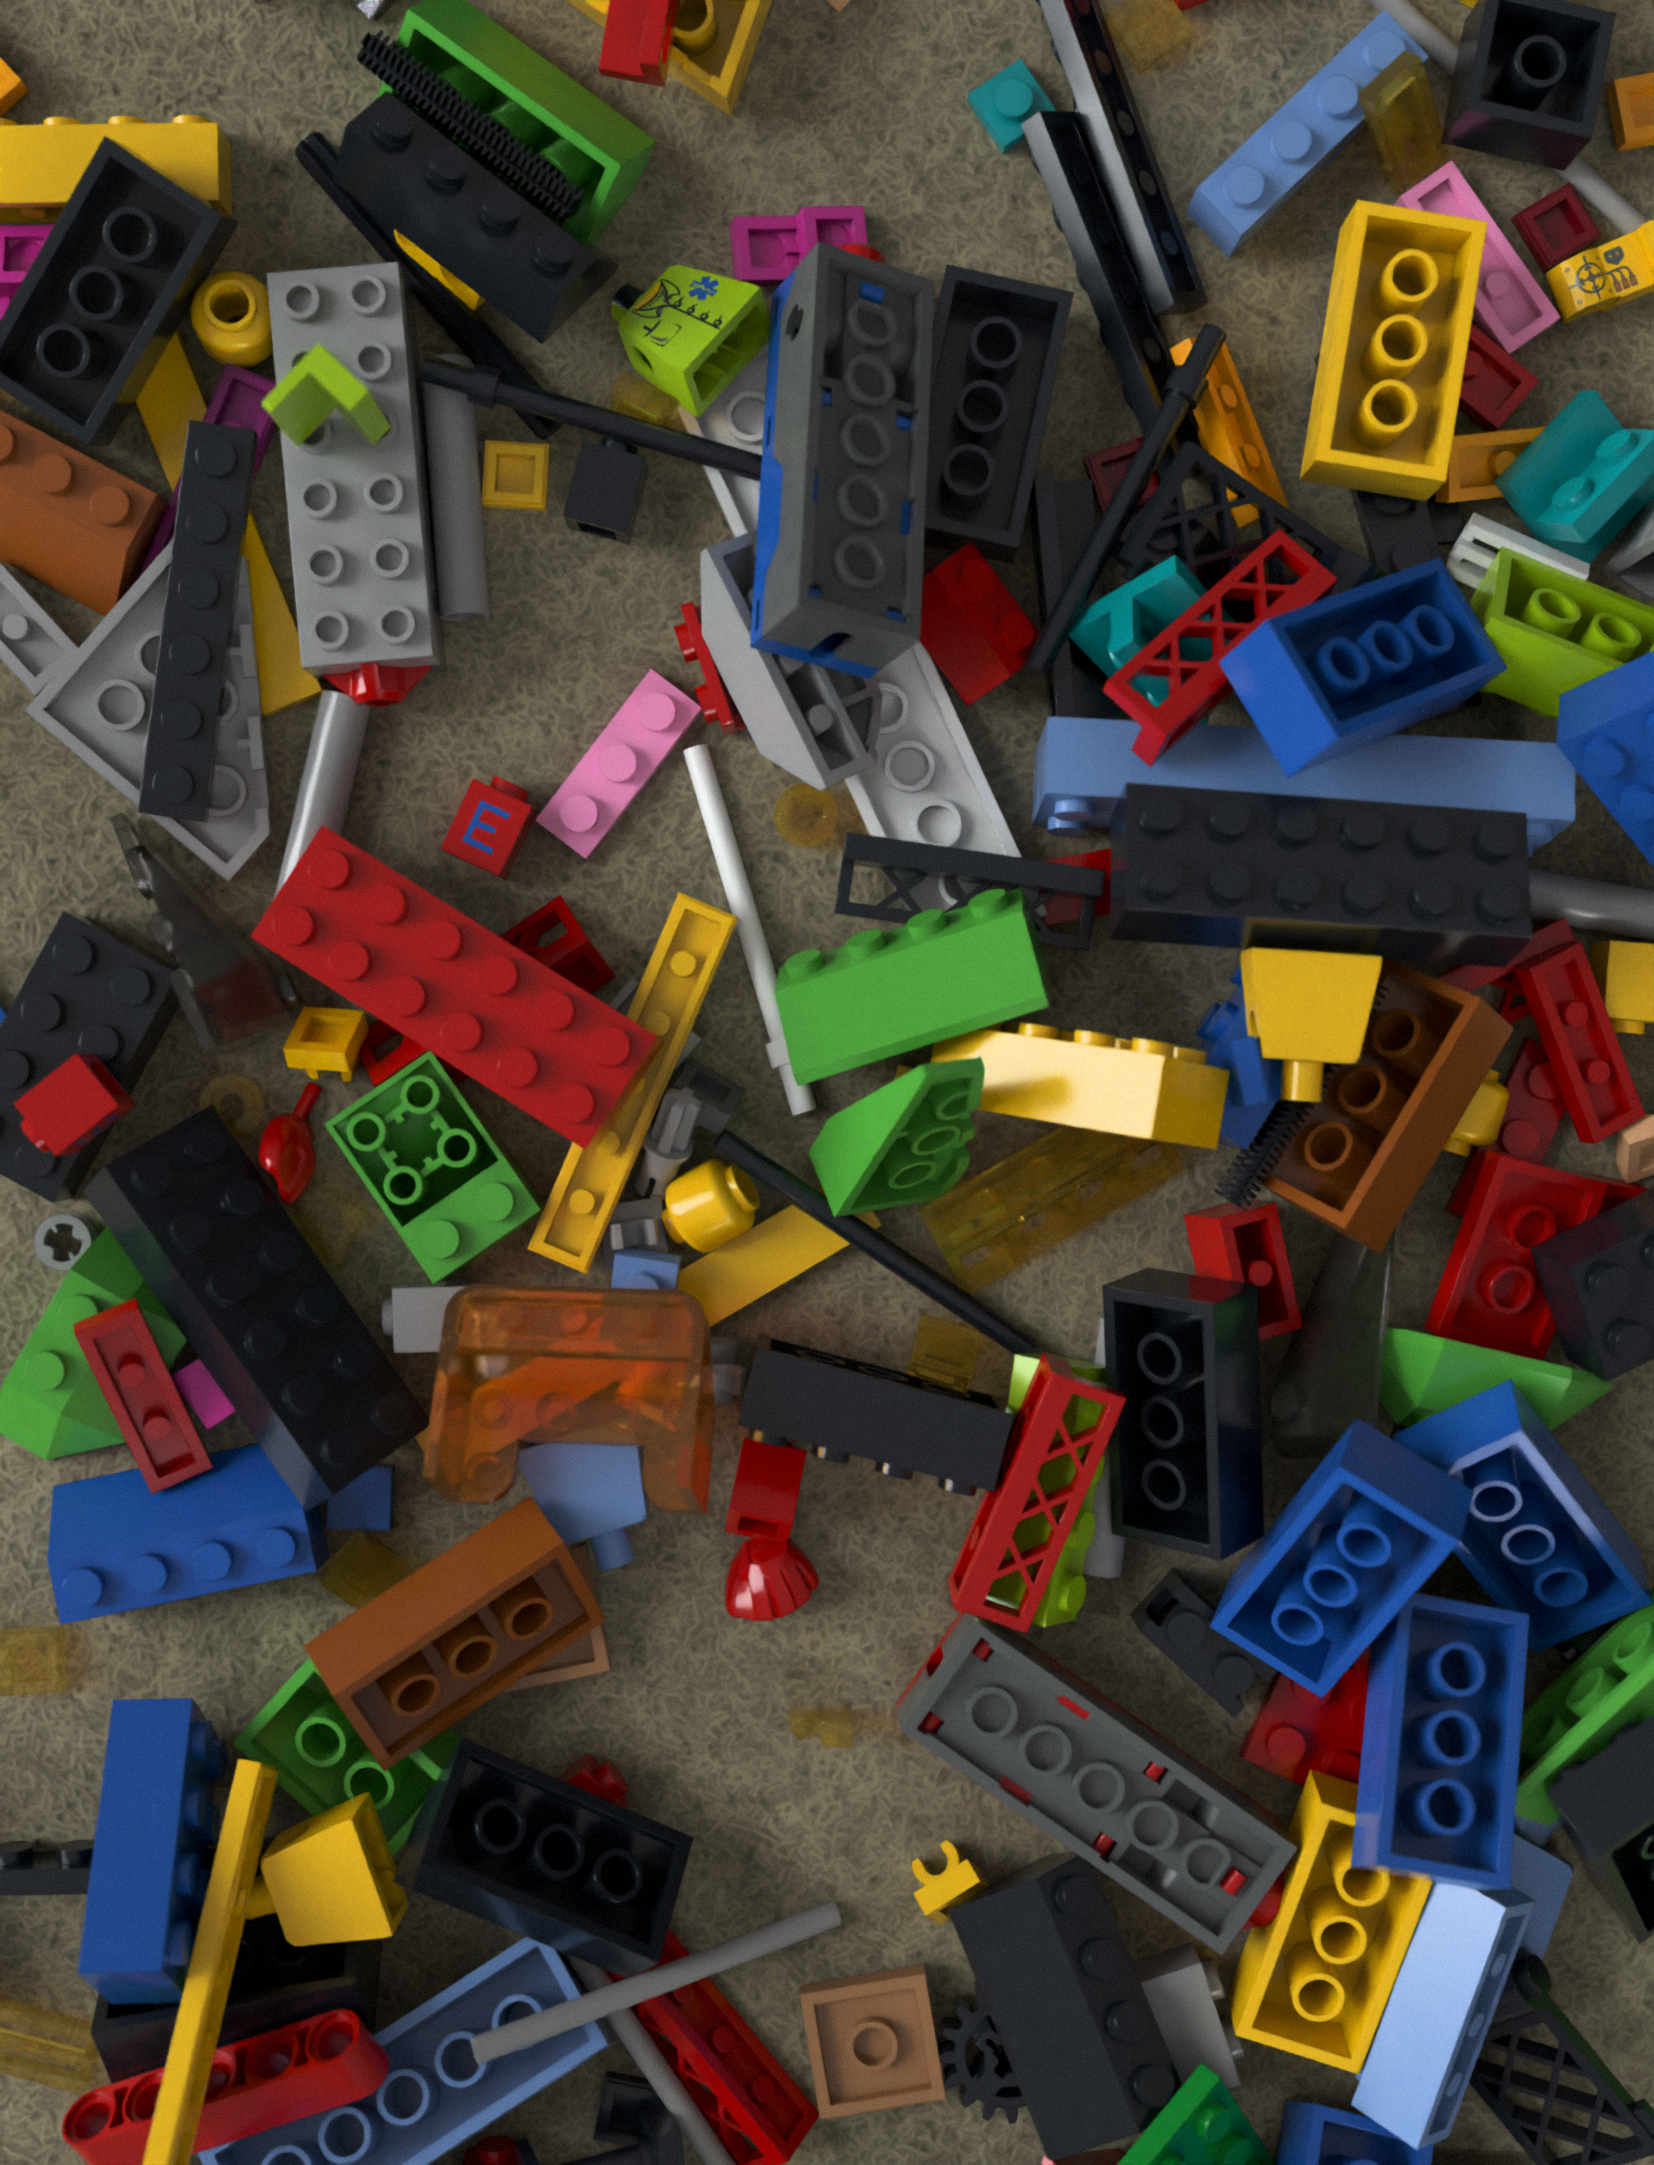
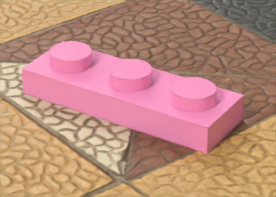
[1394,160,1561,355]
[535,669,702,860]

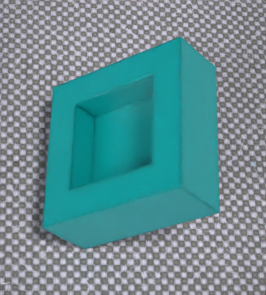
[967,58,1057,154]

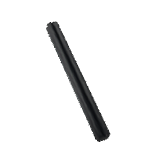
[295,132,564,440]

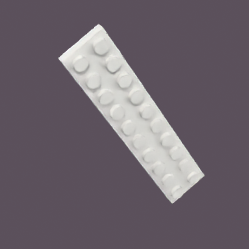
[671,341,1047,917]

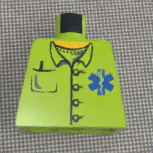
[611,264,770,417]

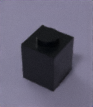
[563,437,649,545]

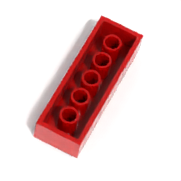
[250,825,665,1152]

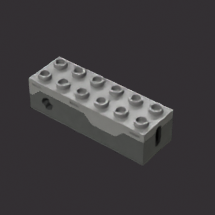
[266,262,447,707]

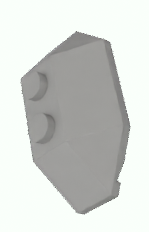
[700,530,883,791]

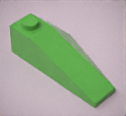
[808,1057,986,1217]

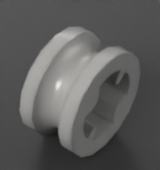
[34,1213,98,1271]

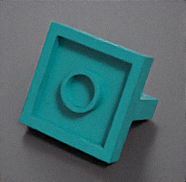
[1493,390,1654,564]
[1068,554,1235,724]

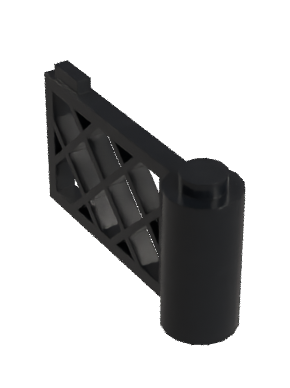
[1117,442,1387,623]
[1469,1946,1654,2165]

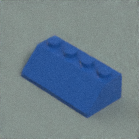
[47,1443,330,1625]

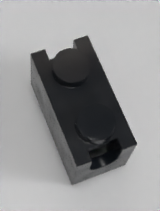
[1130,1568,1278,1718]

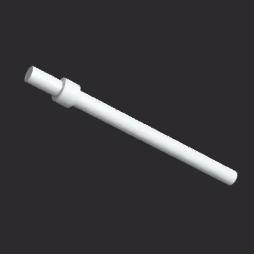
[683,744,817,1116]

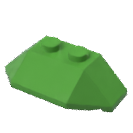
[0,1226,188,1460]
[1343,1319,1612,1431]

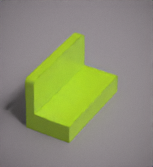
[262,342,391,447]

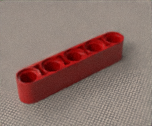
[62,2009,390,2165]

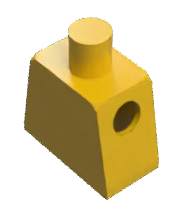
[1240,948,1382,1102]
[246,1792,409,1946]

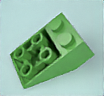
[324,1051,546,1284]

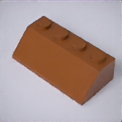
[0,409,169,617]
[1255,959,1514,1254]
[303,1496,606,1772]

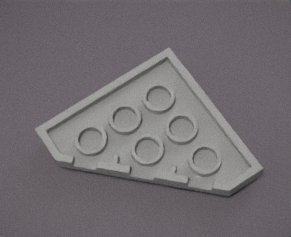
[25,539,273,882]

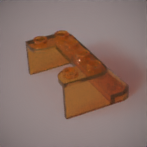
[422,1284,716,1514]

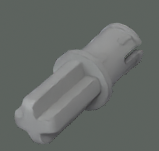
[633,1086,702,1201]

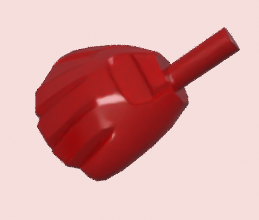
[259,1082,322,1205]
[724,1537,819,1621]

